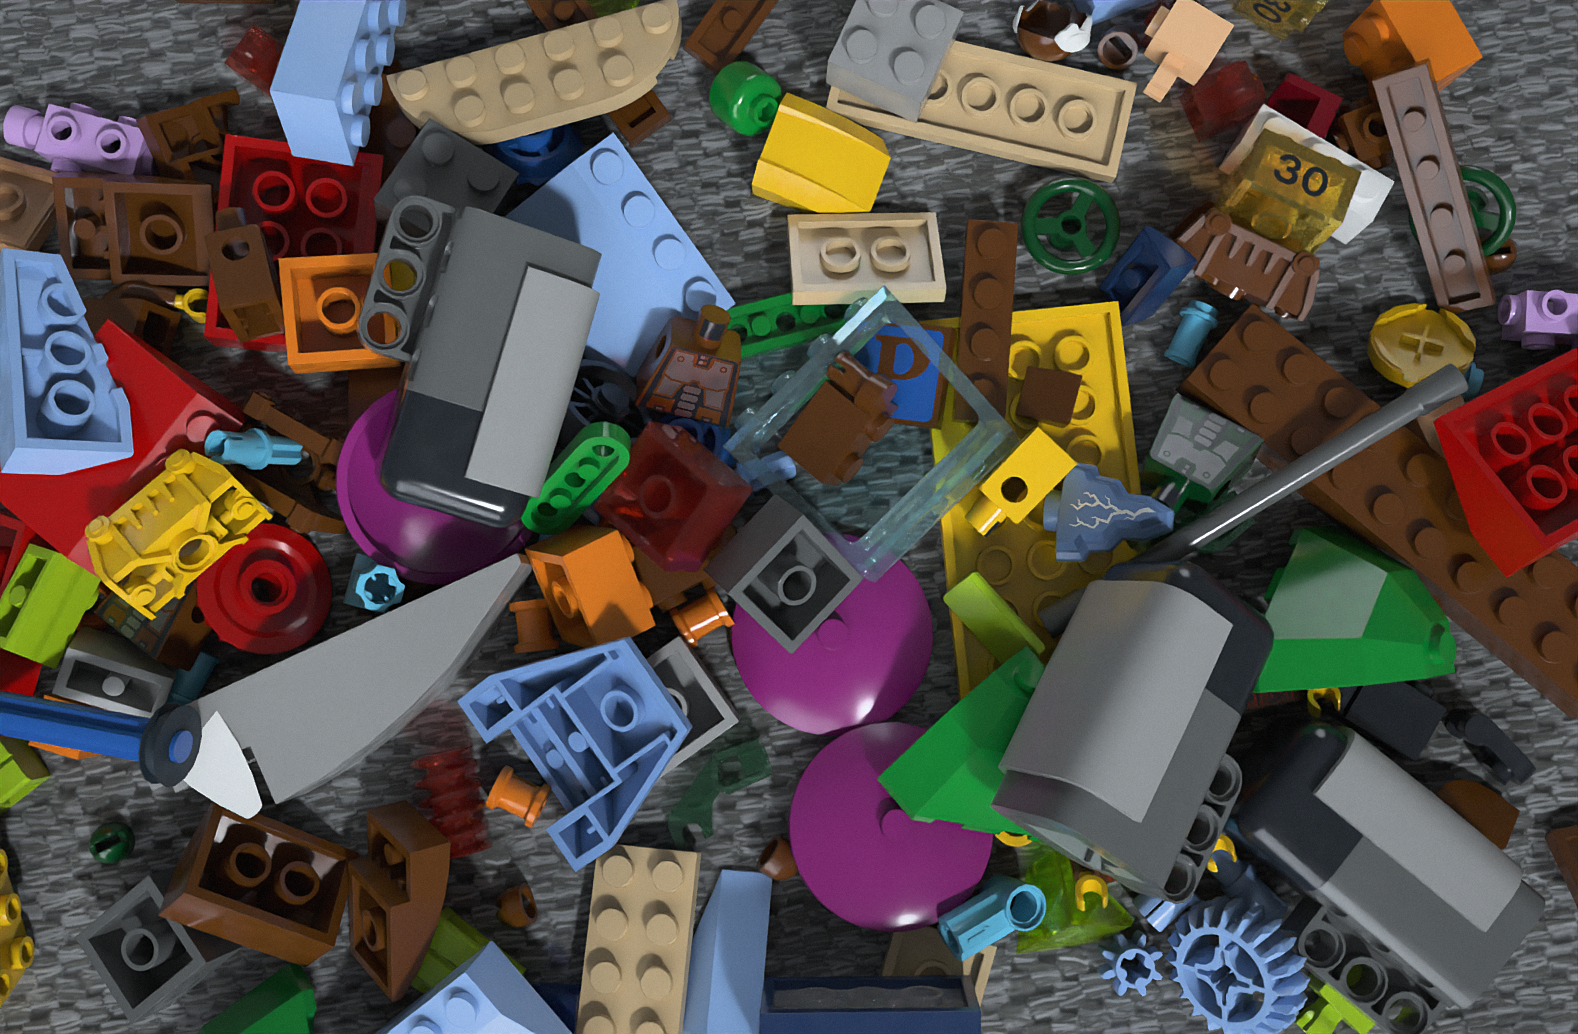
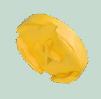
[1367,303,1476,388]

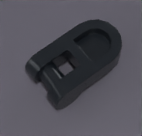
[1445,708,1536,786]

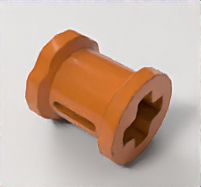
[669,587,735,649]
[509,599,560,654]
[485,765,551,829]

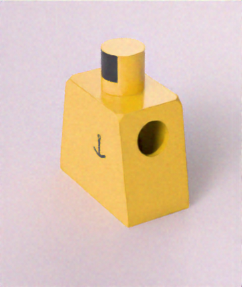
[964,427,1077,538]

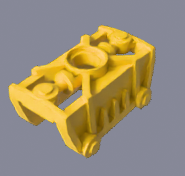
[85,449,273,621]

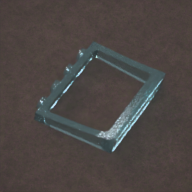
[723,285,1021,583]

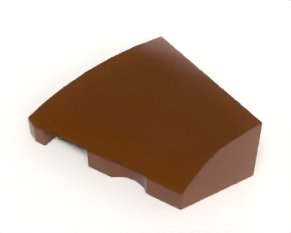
[136,89,240,205]

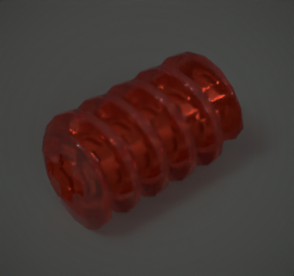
[410,746,493,859]

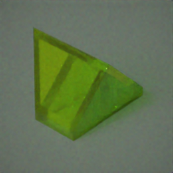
[1016,849,1135,954]

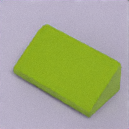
[943,571,1045,664]

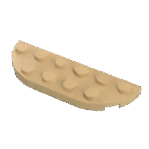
[386,0,682,145]

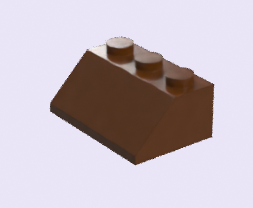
[158,801,359,967]

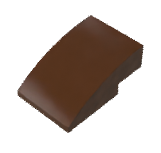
[52,171,216,286]
[348,800,451,1002]

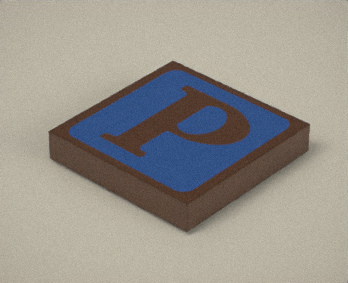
[851,317,956,430]

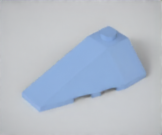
[0,248,134,475]
[682,869,772,1034]

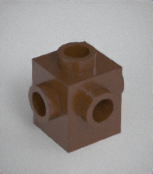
[1326,97,1394,171]

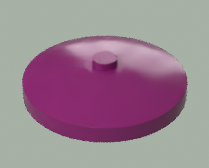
[335,387,533,585]
[732,533,933,735]
[788,722,993,932]

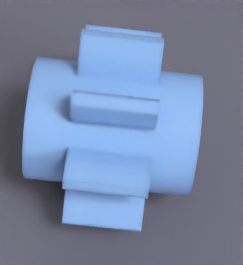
[1097,929,1163,996]

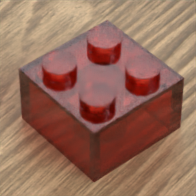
[594,421,754,572]

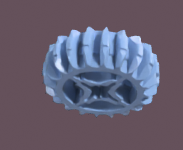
[1165,895,1310,1034]

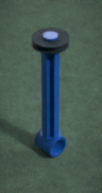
[0,690,202,787]

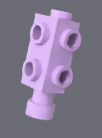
[3,103,160,177]
[1497,290,1578,350]

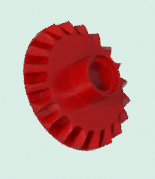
[194,523,332,656]

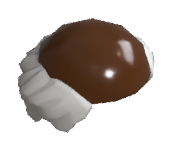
[1013,0,1092,62]

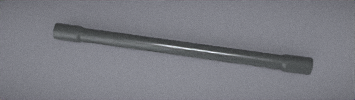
[1037,363,1468,639]

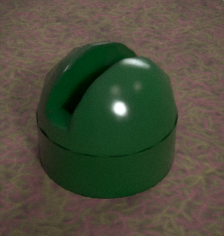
[88,821,135,864]

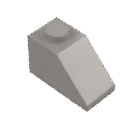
[52,626,176,718]

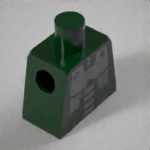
[1140,393,1264,516]

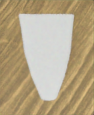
[183,711,262,819]

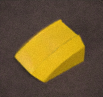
[752,93,891,214]

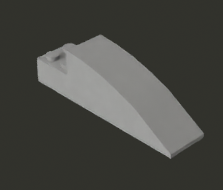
[148,553,534,804]

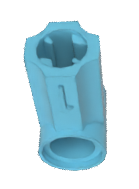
[343,553,405,613]
[937,874,1047,962]

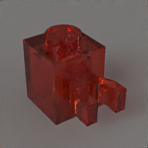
[224,23,285,103]
[1179,60,1266,142]

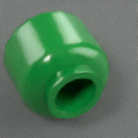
[709,61,783,136]

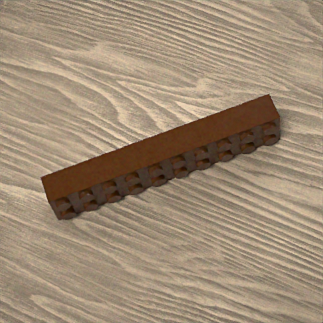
[1175,303,1578,719]

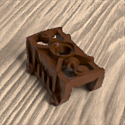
[1167,198,1320,322]
[218,390,348,534]

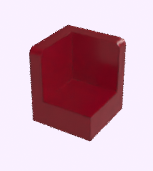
[1266,73,1343,139]

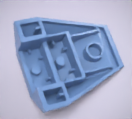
[457,636,693,872]

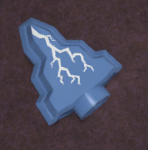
[1043,462,1175,562]

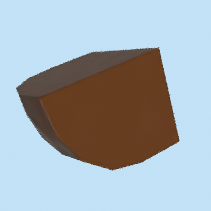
[1435,779,1520,850]

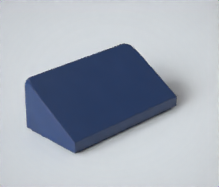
[1098,226,1197,327]

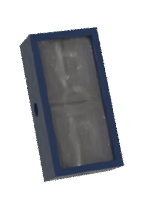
[760,975,981,1034]

